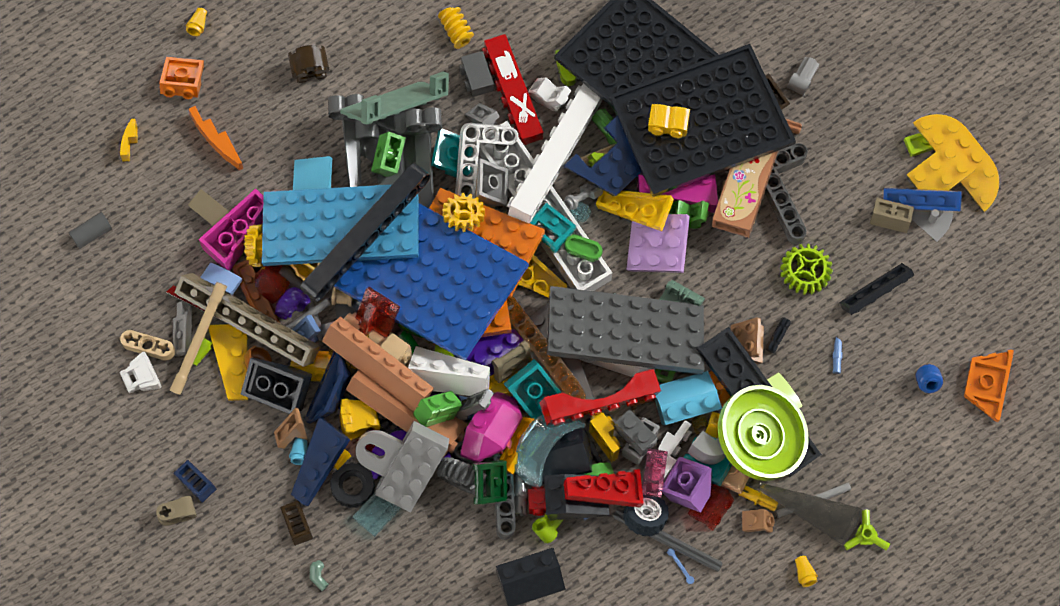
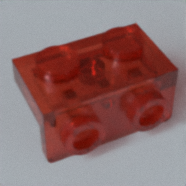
[688,483,734,531]

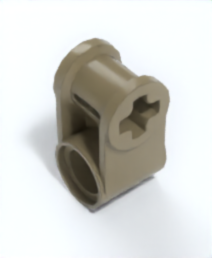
[156,496,197,526]

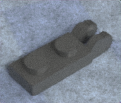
[455,388,494,421]

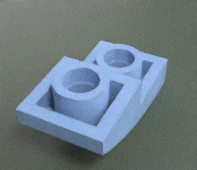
[201,263,242,295]

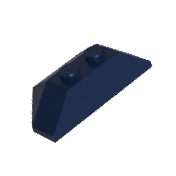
[304,351,352,424]

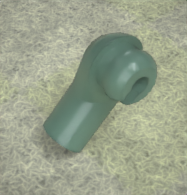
[310,560,329,591]

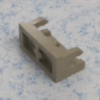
[188,189,229,226]
[870,198,914,233]

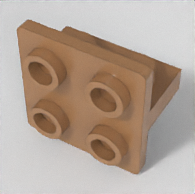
[731,317,764,364]

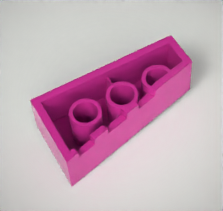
[637,174,718,213]
[199,189,264,271]

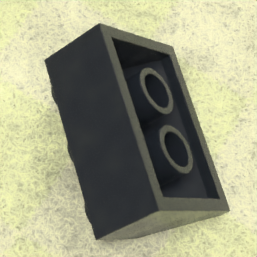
[526,427,592,486]
[496,548,566,606]

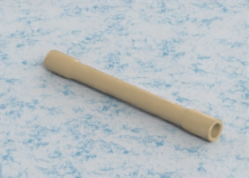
[170,282,227,395]

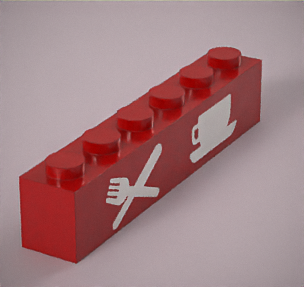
[482,34,544,145]

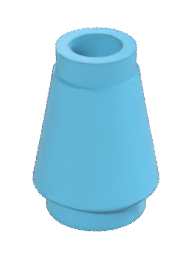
[289,437,308,465]

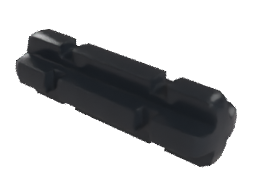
[766,317,791,353]

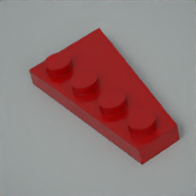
[564,469,644,508]

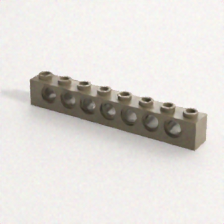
[174,273,321,367]

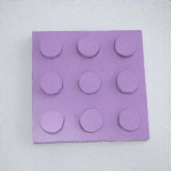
[627,214,690,273]

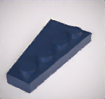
[291,417,351,506]

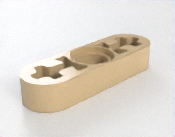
[120,330,175,360]

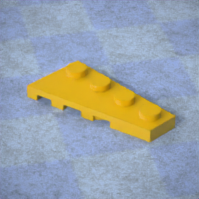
[596,190,674,231]
[208,324,248,401]

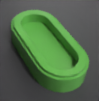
[564,235,602,262]

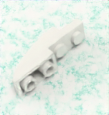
[650,420,692,494]

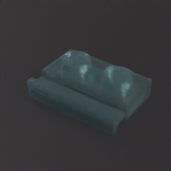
[353,493,401,537]

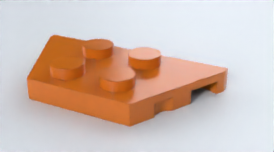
[964,350,1014,422]

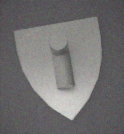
[912,209,953,242]

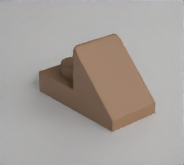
[274,408,308,449]

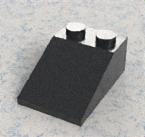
[240,358,312,414]
[545,474,610,521]

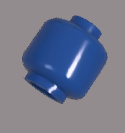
[915,364,943,393]

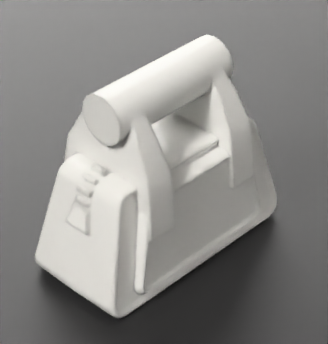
[120,352,161,393]

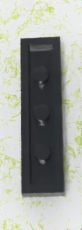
[839,263,914,315]

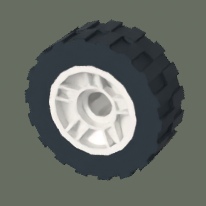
[623,491,669,537]

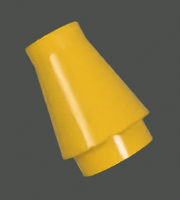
[186,8,207,36]
[795,556,818,587]

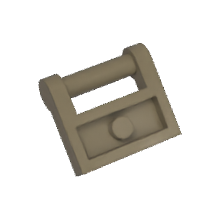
[492,340,531,383]

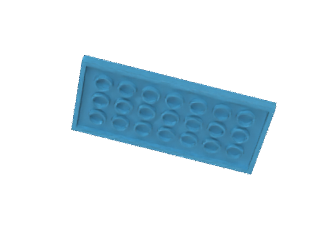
[262,185,419,266]

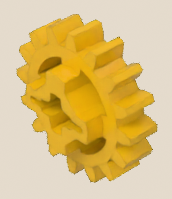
[442,193,485,232]
[244,225,263,267]

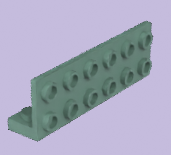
[340,71,449,124]

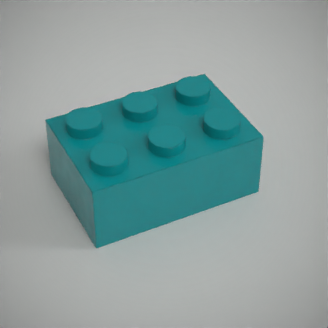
[504,359,562,433]

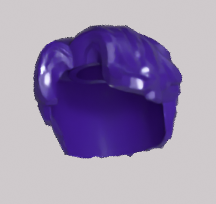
[275,287,311,320]

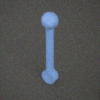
[667,548,694,584]

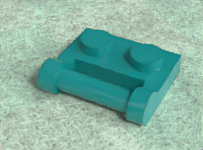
[530,203,576,254]

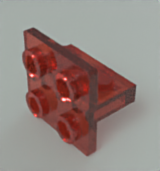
[355,287,400,338]

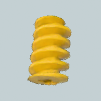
[438,7,474,49]

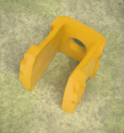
[340,398,380,441]

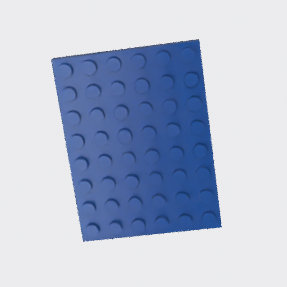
[334,203,529,360]

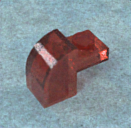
[254,265,290,304]

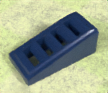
[173,460,217,503]

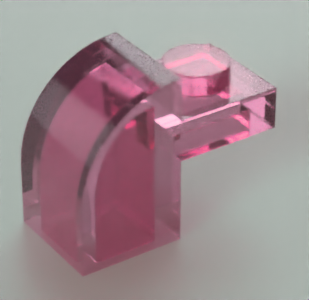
[642,448,668,497]

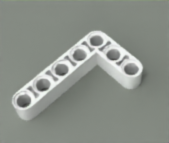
[455,123,518,199]

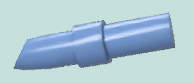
[832,337,842,374]

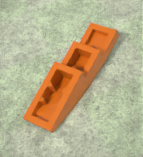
[188,106,243,170]

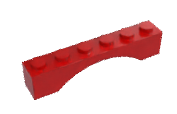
[539,369,661,426]

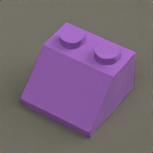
[660,456,712,512]

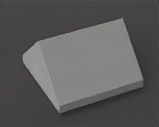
[477,158,508,206]

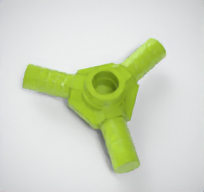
[843,510,890,551]

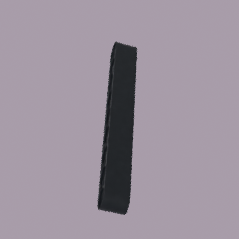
[300,163,431,302]

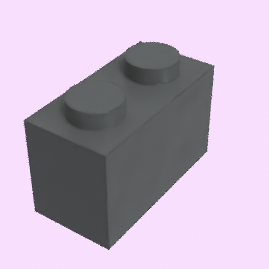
[459,51,494,97]
[614,409,658,457]

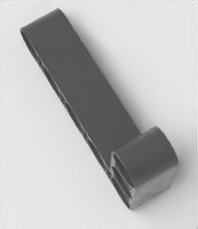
[764,143,808,245]
[453,441,516,540]

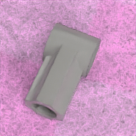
[787,57,819,96]

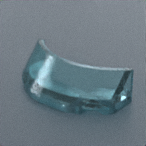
[515,415,586,487]

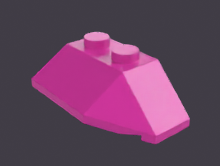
[460,392,523,462]

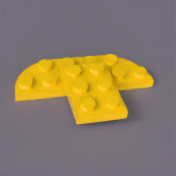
[906,114,999,212]

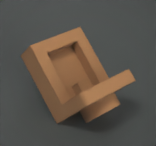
[742,509,775,533]

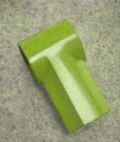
[532,515,563,544]

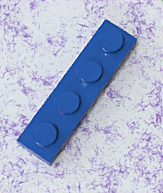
[883,188,962,211]

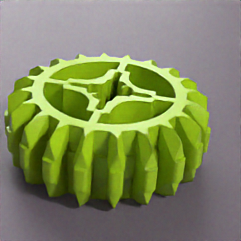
[780,243,833,295]

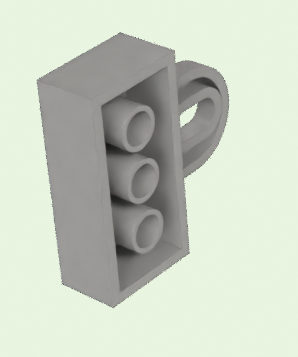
[356,421,449,513]

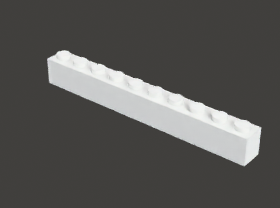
[507,83,603,223]

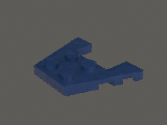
[563,115,641,197]

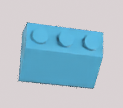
[655,371,722,425]

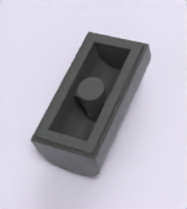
[68,212,112,249]

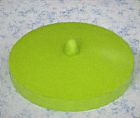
[718,385,808,481]

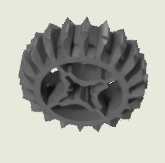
[436,457,486,495]

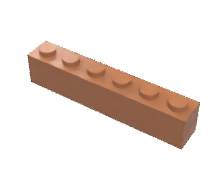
[322,316,434,412]

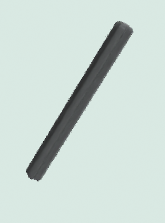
[613,509,723,572]

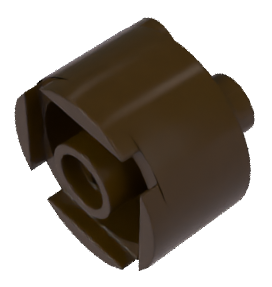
[288,45,330,83]

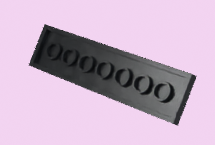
[696,327,822,478]

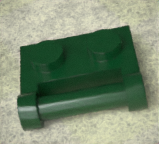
[473,460,507,504]

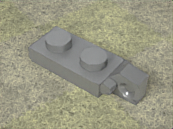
[173,301,192,357]

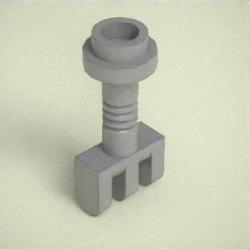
[563,183,603,210]

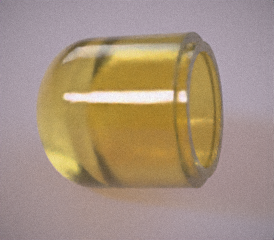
[692,415,708,435]

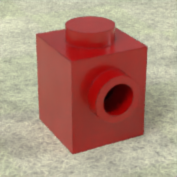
[528,486,546,516]

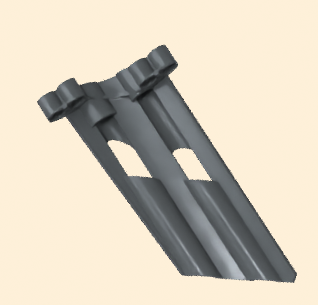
[328,94,442,208]

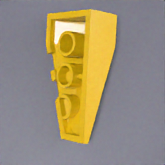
[519,255,567,298]

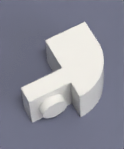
[528,77,571,111]

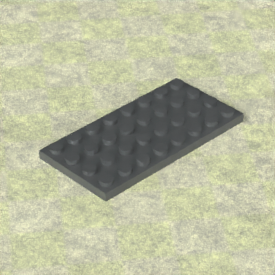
[547,286,704,374]

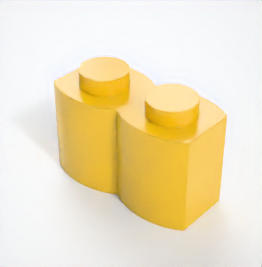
[648,104,690,138]

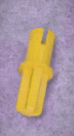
[739,485,779,511]

